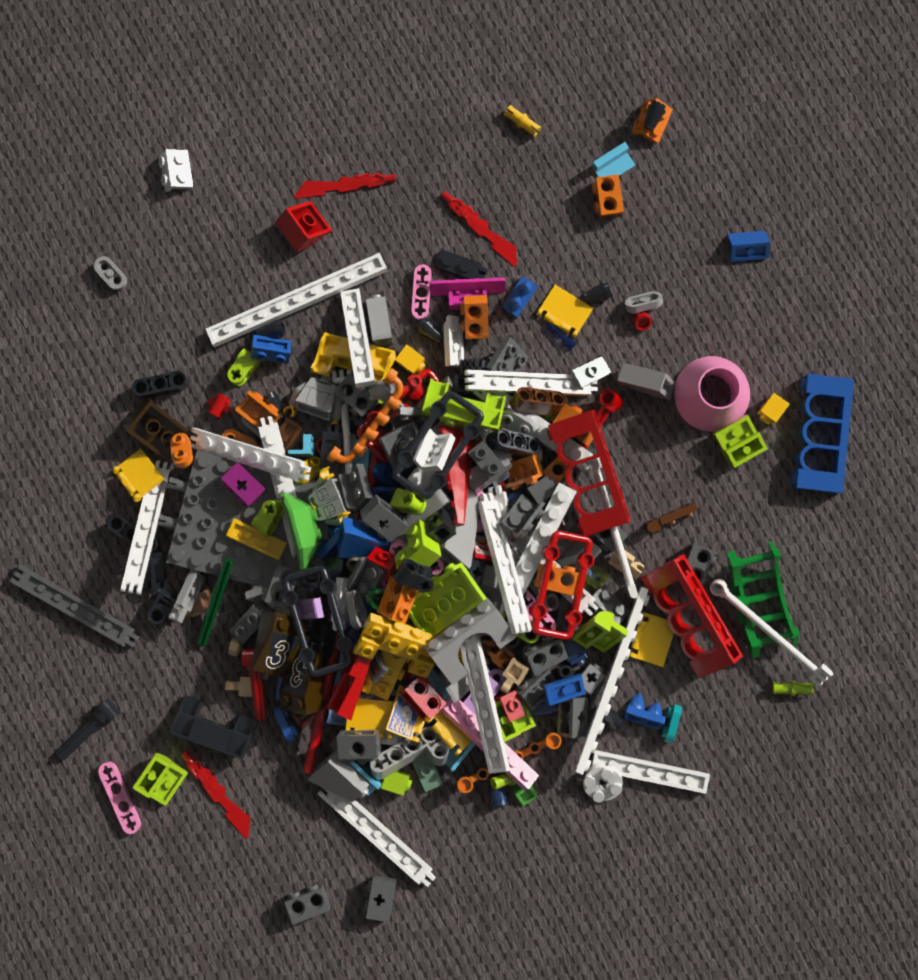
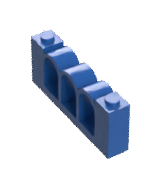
[790,374,854,494]

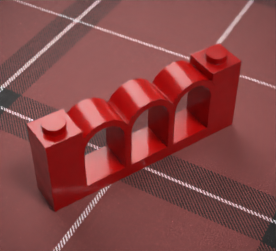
[547,410,632,536]
[640,554,743,679]

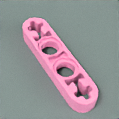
[98,762,141,834]

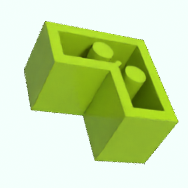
[395,519,441,570]

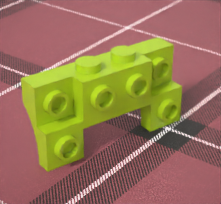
[422,379,506,432]

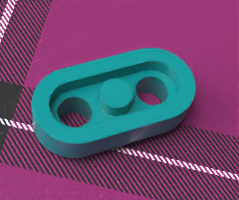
[661,704,682,744]

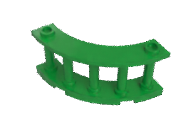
[727,541,800,658]

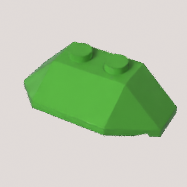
[280,492,323,570]

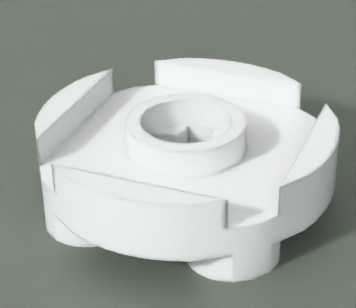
[583,763,622,803]

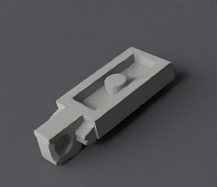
[169,569,206,623]

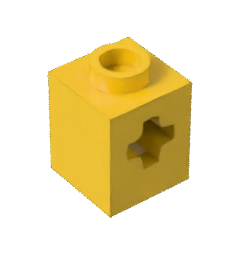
[395,344,426,375]
[757,393,789,425]

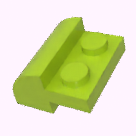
[713,415,768,468]
[571,611,628,653]
[495,697,536,742]
[132,753,188,806]

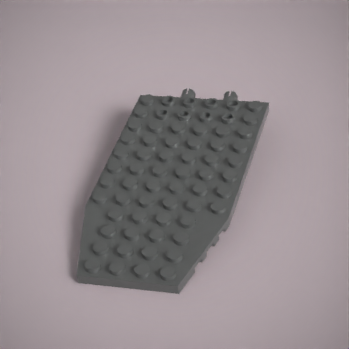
[157,450,390,598]

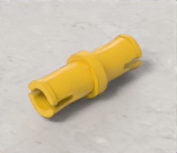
[504,105,541,137]

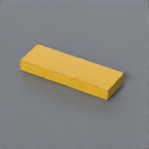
[226,518,287,560]

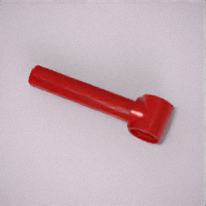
[578,389,624,449]
[242,649,267,721]

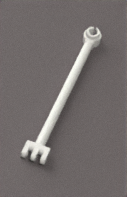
[332,369,357,512]
[589,458,638,598]
[710,579,833,686]

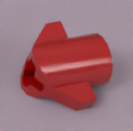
[207,393,231,419]

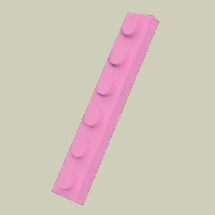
[440,697,539,791]

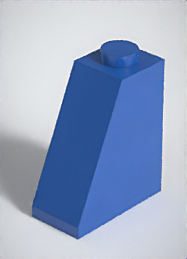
[337,517,391,558]

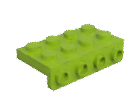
[408,562,487,636]

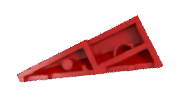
[438,426,474,527]
[324,654,371,721]

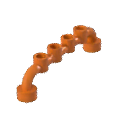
[326,368,403,464]
[457,732,561,793]

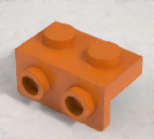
[632,98,673,143]
[235,390,280,430]
[503,454,544,490]

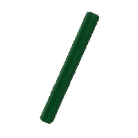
[196,558,234,646]

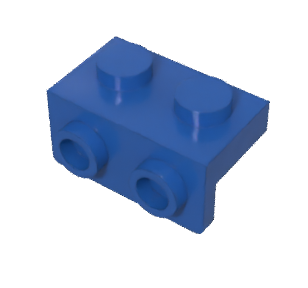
[250,335,292,364]

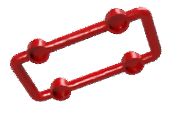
[357,369,441,463]
[529,530,594,640]

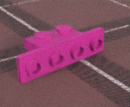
[429,277,505,310]

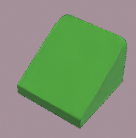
[510,783,539,806]

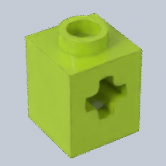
[381,770,412,796]

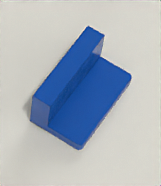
[728,231,770,262]
[542,674,586,706]

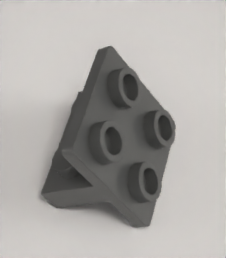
[499,494,545,543]

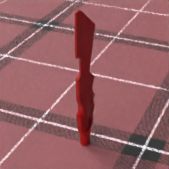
[294,173,396,199]
[440,191,517,266]
[181,750,250,838]

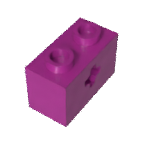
[221,462,266,506]

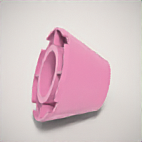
[674,356,750,432]

